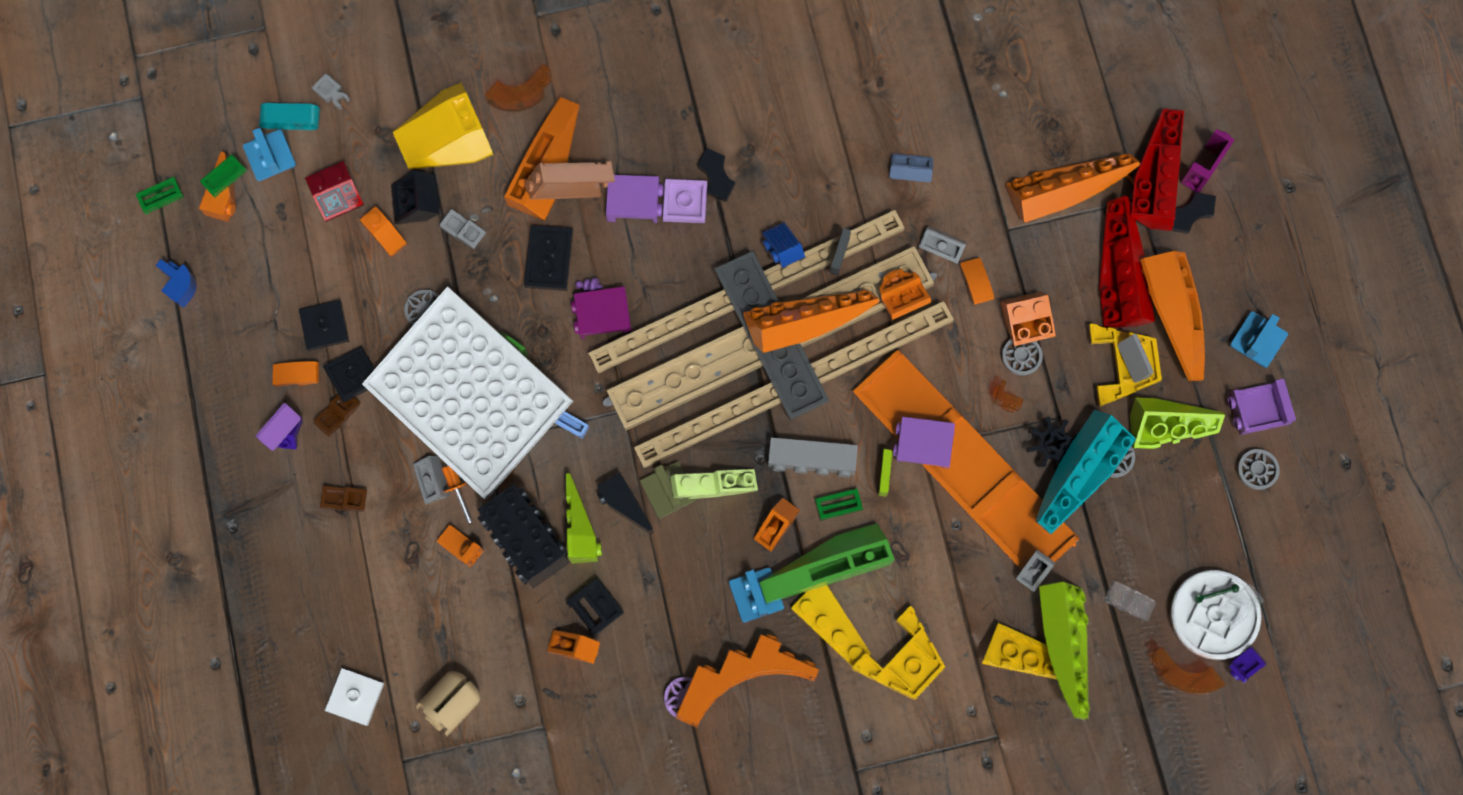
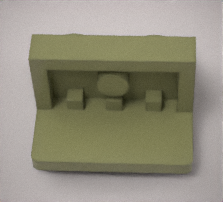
[640,462,697,519]

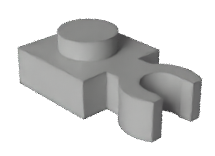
[312,74,350,110]

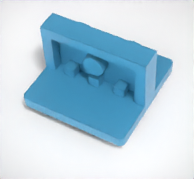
[243,128,296,181]
[1230,311,1288,368]
[729,568,784,623]

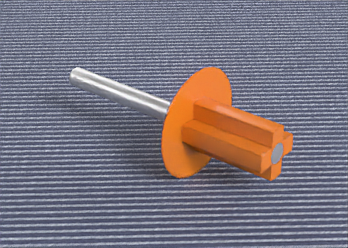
[441,466,472,523]

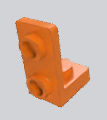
[437,525,484,568]

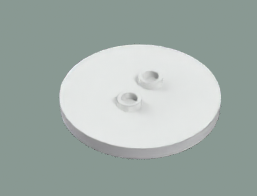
[1170,570,1261,660]

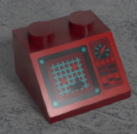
[305,161,364,222]

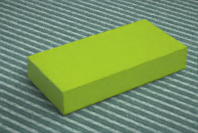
[878,449,893,497]

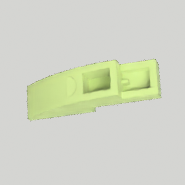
[671,469,758,499]

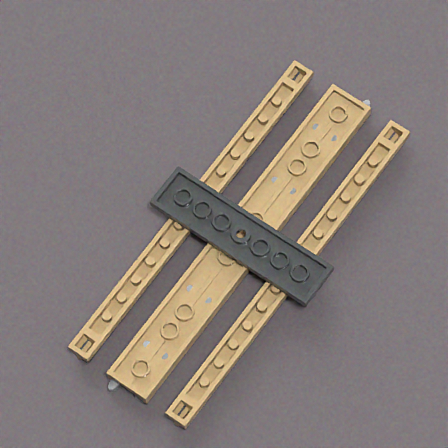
[589,210,954,468]

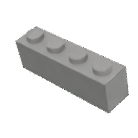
[768,437,858,478]

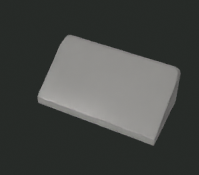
[919,226,967,264]
[1118,334,1154,383]
[413,456,450,504]

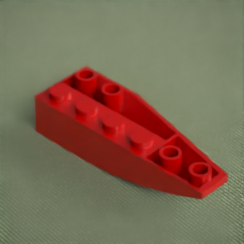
[1131,109,1184,231]
[1099,196,1155,328]

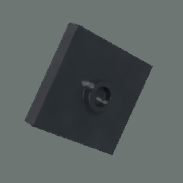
[299,300,350,351]
[323,347,375,403]

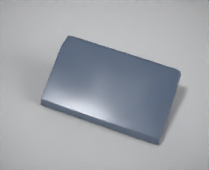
[890,153,933,182]

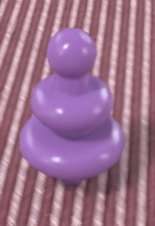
[575,278,603,292]

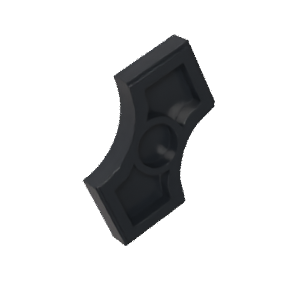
[698,148,735,203]
[1172,192,1216,234]

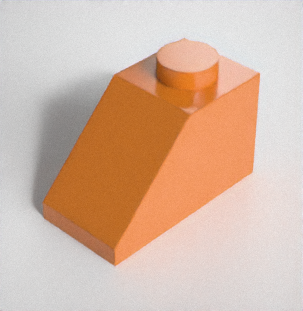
[360,206,407,257]
[754,498,800,552]
[547,630,600,664]

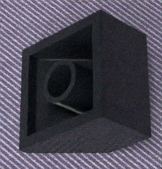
[391,171,440,224]

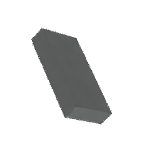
[830,228,851,275]

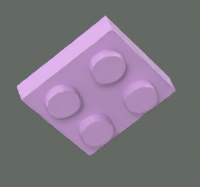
[663,179,707,223]

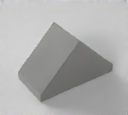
[1016,550,1055,592]

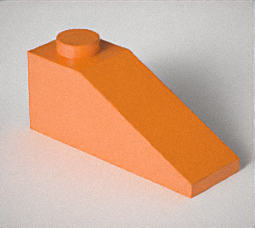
[199,151,236,222]

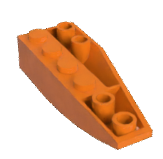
[504,97,580,221]
[1005,153,1140,223]
[1141,251,1205,381]
[743,290,879,353]

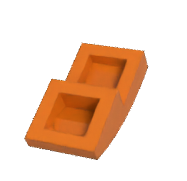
[960,257,994,305]
[272,361,319,387]

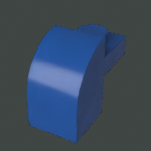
[155,259,197,308]

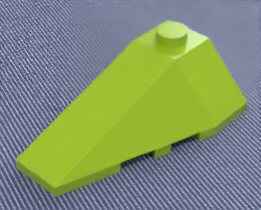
[1130,398,1225,449]
[566,473,602,564]

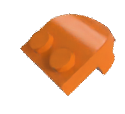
[879,269,931,320]

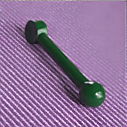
[1194,584,1239,603]

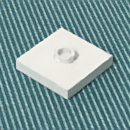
[325,668,384,726]

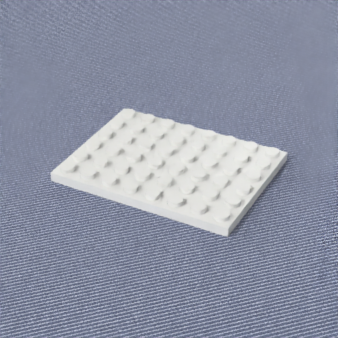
[362,287,573,500]

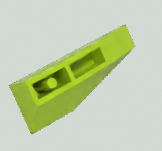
[1039,582,1090,720]

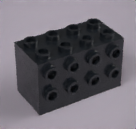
[477,484,569,589]

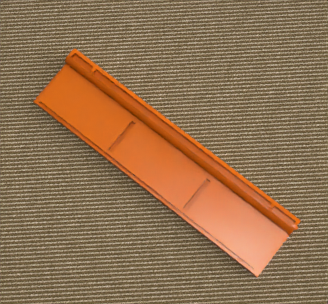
[853,350,1080,570]

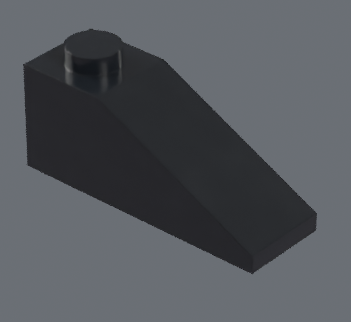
[597,473,654,534]

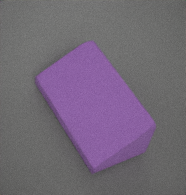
[256,403,301,451]

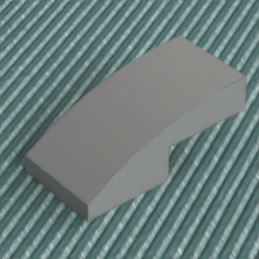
[439,209,486,249]

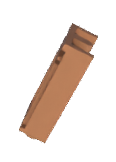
[525,161,615,200]

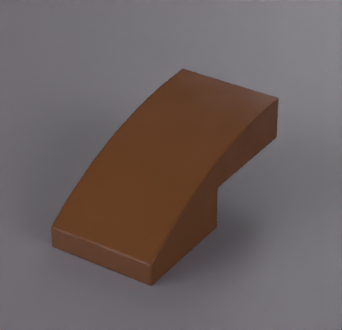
[313,395,360,437]
[320,486,367,512]

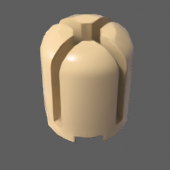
[415,671,480,737]

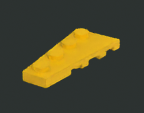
[791,585,871,667]
[981,623,1057,679]

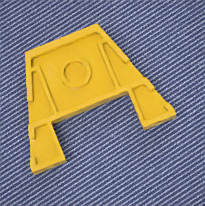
[1088,324,1162,407]
[851,605,945,700]

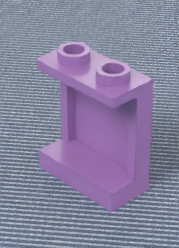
[606,175,663,223]
[1227,379,1296,435]
[893,417,955,469]

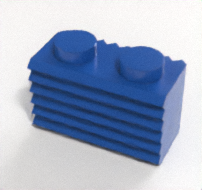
[762,222,805,268]

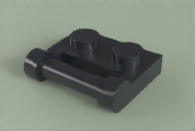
[566,578,624,638]

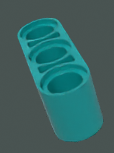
[258,103,320,130]

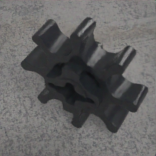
[1026,417,1077,470]

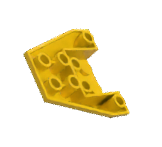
[393,83,494,169]

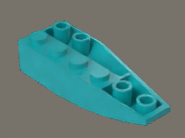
[1035,410,1136,534]

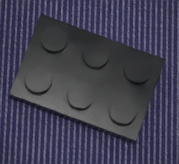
[524,225,574,291]

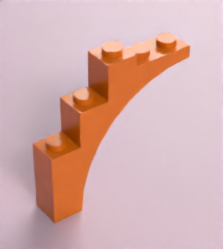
[676,634,819,728]

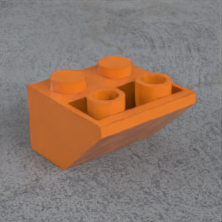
[1001,291,1056,346]

